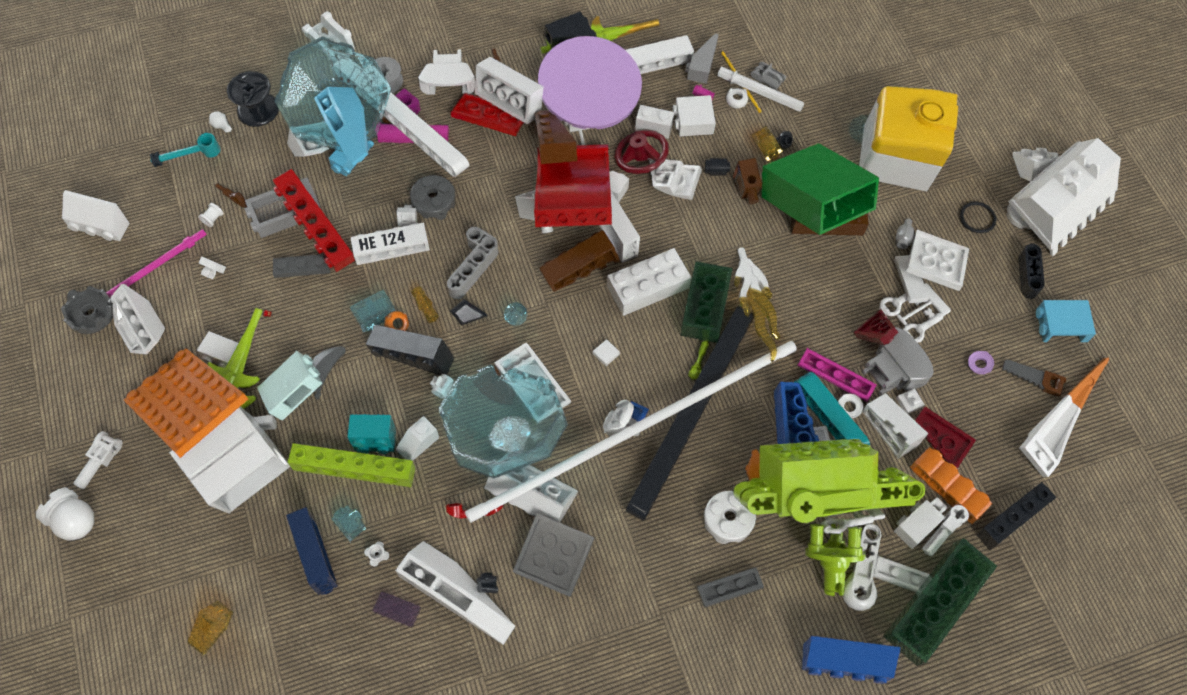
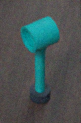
[150,133,221,167]

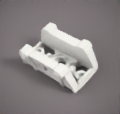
[302,11,355,63]

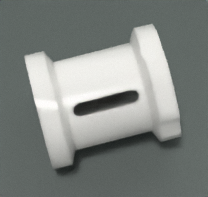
[198,203,224,227]

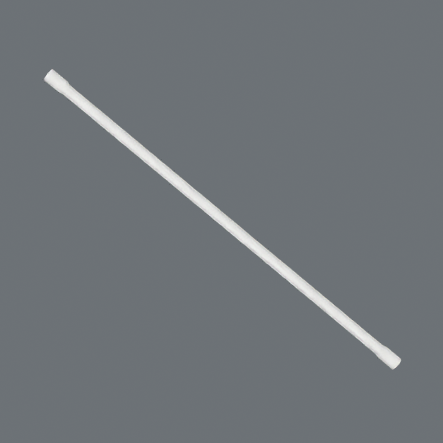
[465,341,797,523]

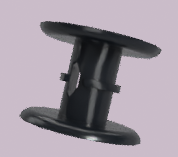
[226,71,280,127]

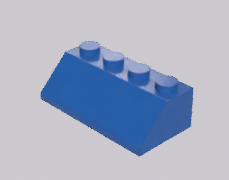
[802,636,900,684]

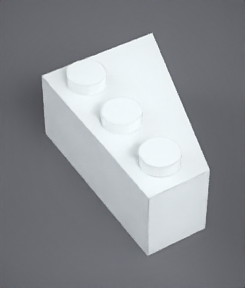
[862,393,928,459]

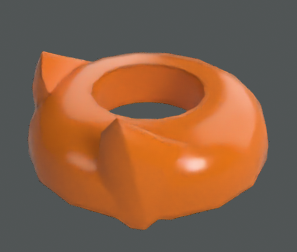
[384,311,409,331]

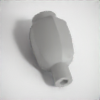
[895,219,914,249]

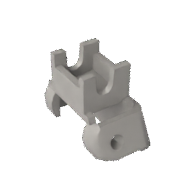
[862,327,934,396]

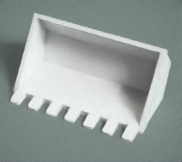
[1008,138,1121,256]

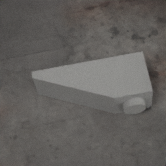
[685,33,719,84]

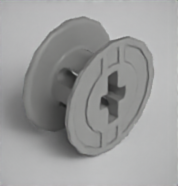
[367,57,403,94]

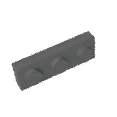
[273,254,331,278]
[697,567,764,608]

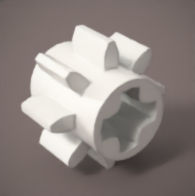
[430,374,455,398]

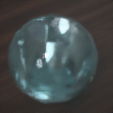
[504,302,528,326]

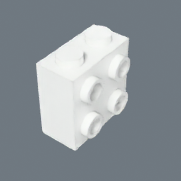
[673,95,716,136]

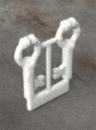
[879,283,951,343]
[821,508,885,534]

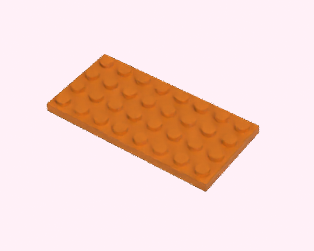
[124,348,248,458]

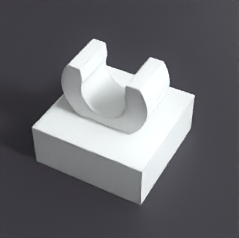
[397,205,417,227]
[199,257,226,279]
[896,388,925,414]

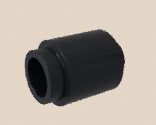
[705,158,730,176]

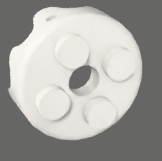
[703,491,756,544]

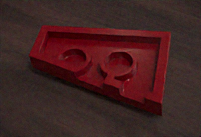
[853,309,899,345]
[915,407,976,469]

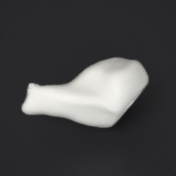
[209,111,232,132]

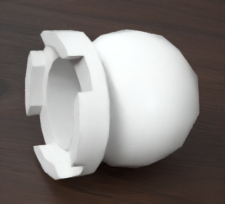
[36,487,95,541]

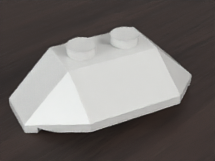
[111,284,165,354]

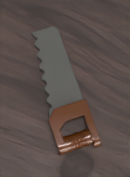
[1002,359,1067,396]

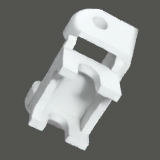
[418,49,475,95]

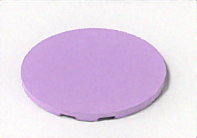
[538,36,642,129]

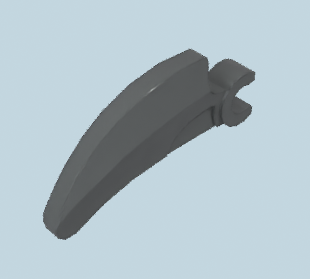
[308,346,346,400]

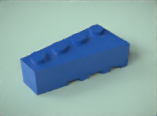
[774,382,819,444]

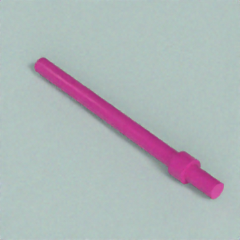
[106,229,207,298]

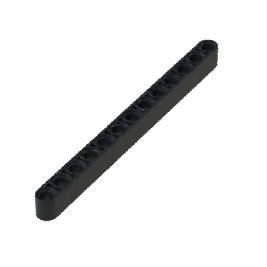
[625,305,755,521]

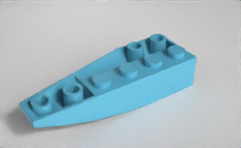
[314,87,368,166]

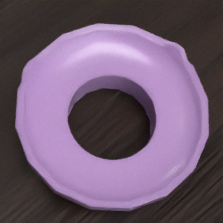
[968,351,994,375]

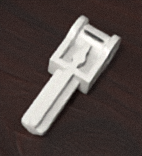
[74,431,122,489]
[922,505,969,556]

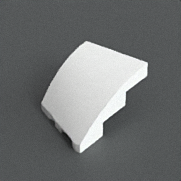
[648,158,702,200]

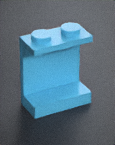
[1036,300,1096,342]

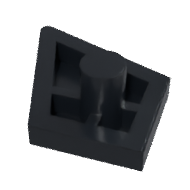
[449,299,488,326]

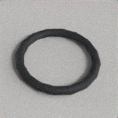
[960,201,997,234]

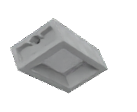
[244,177,321,238]

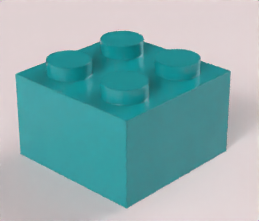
[348,414,396,454]

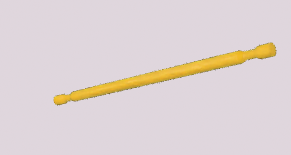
[721,51,761,113]

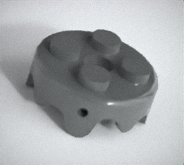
[410,175,456,220]
[61,286,113,334]

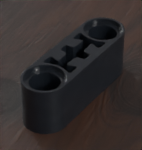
[1018,244,1045,299]

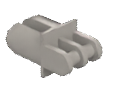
[751,61,786,90]

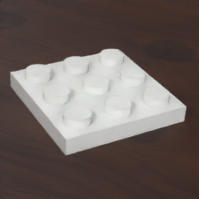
[906,230,969,291]

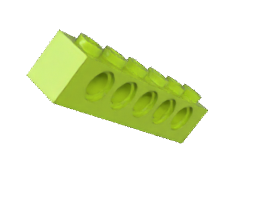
[288,443,416,487]

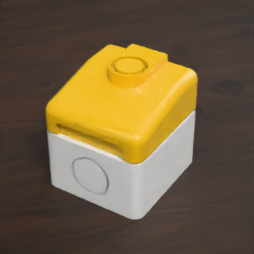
[859,86,958,192]

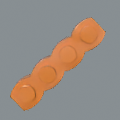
[910,447,992,524]

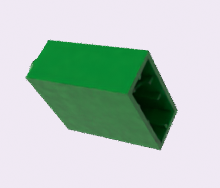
[762,143,879,235]

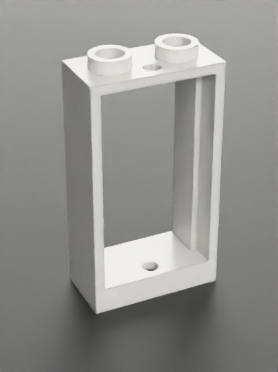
[599,191,640,263]

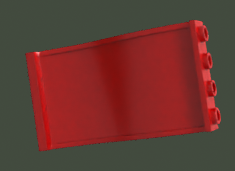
[534,144,612,227]

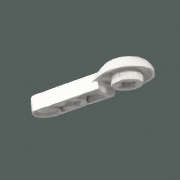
[842,524,881,611]

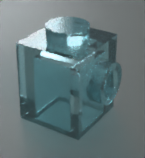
[331,505,366,542]

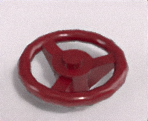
[615,130,669,175]

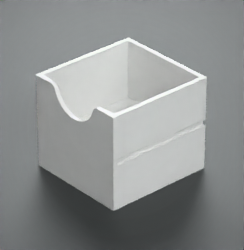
[169,407,290,513]

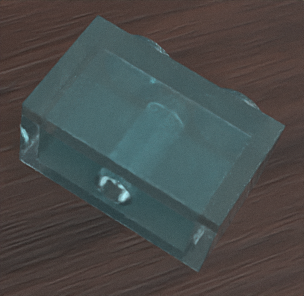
[350,289,395,333]

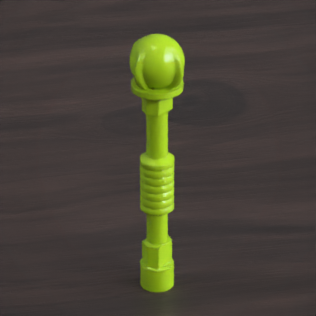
[688,325,714,380]

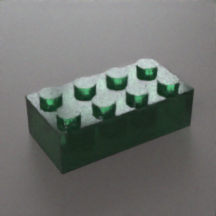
[680,261,733,343]

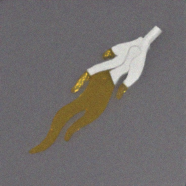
[734,248,780,362]

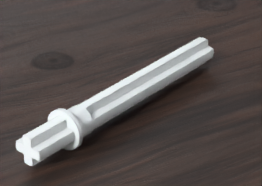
[717,66,804,111]

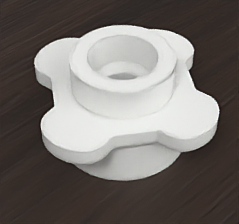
[364,542,389,566]

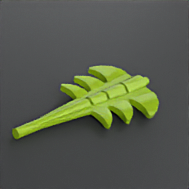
[207,308,263,409]

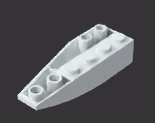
[395,541,515,645]

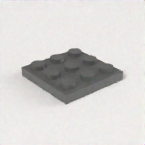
[513,513,595,597]

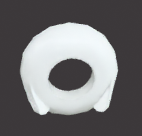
[726,88,748,108]
[838,394,863,418]

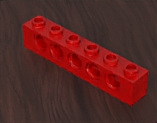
[273,169,355,272]

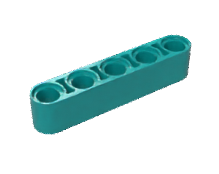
[794,372,870,445]

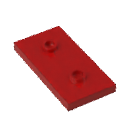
[451,93,524,137]

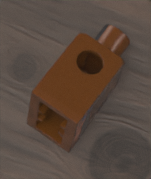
[732,158,762,205]

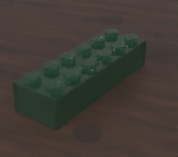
[883,538,997,666]

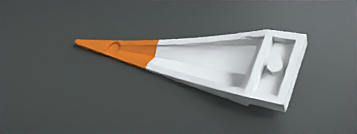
[1020,358,1109,477]

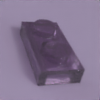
[372,591,421,628]

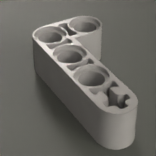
[447,227,499,299]

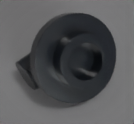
[772,131,793,149]
[476,572,499,594]

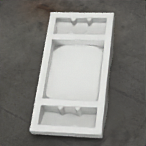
[494,342,571,424]

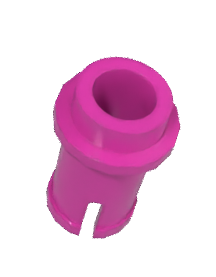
[692,84,715,100]

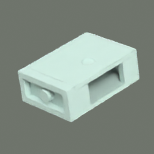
[257,351,322,421]

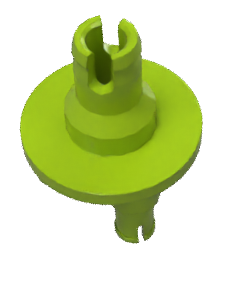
[805,523,866,596]

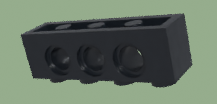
[975,482,1057,550]

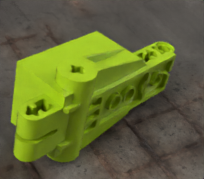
[733,439,925,523]

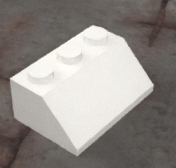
[62,190,130,241]

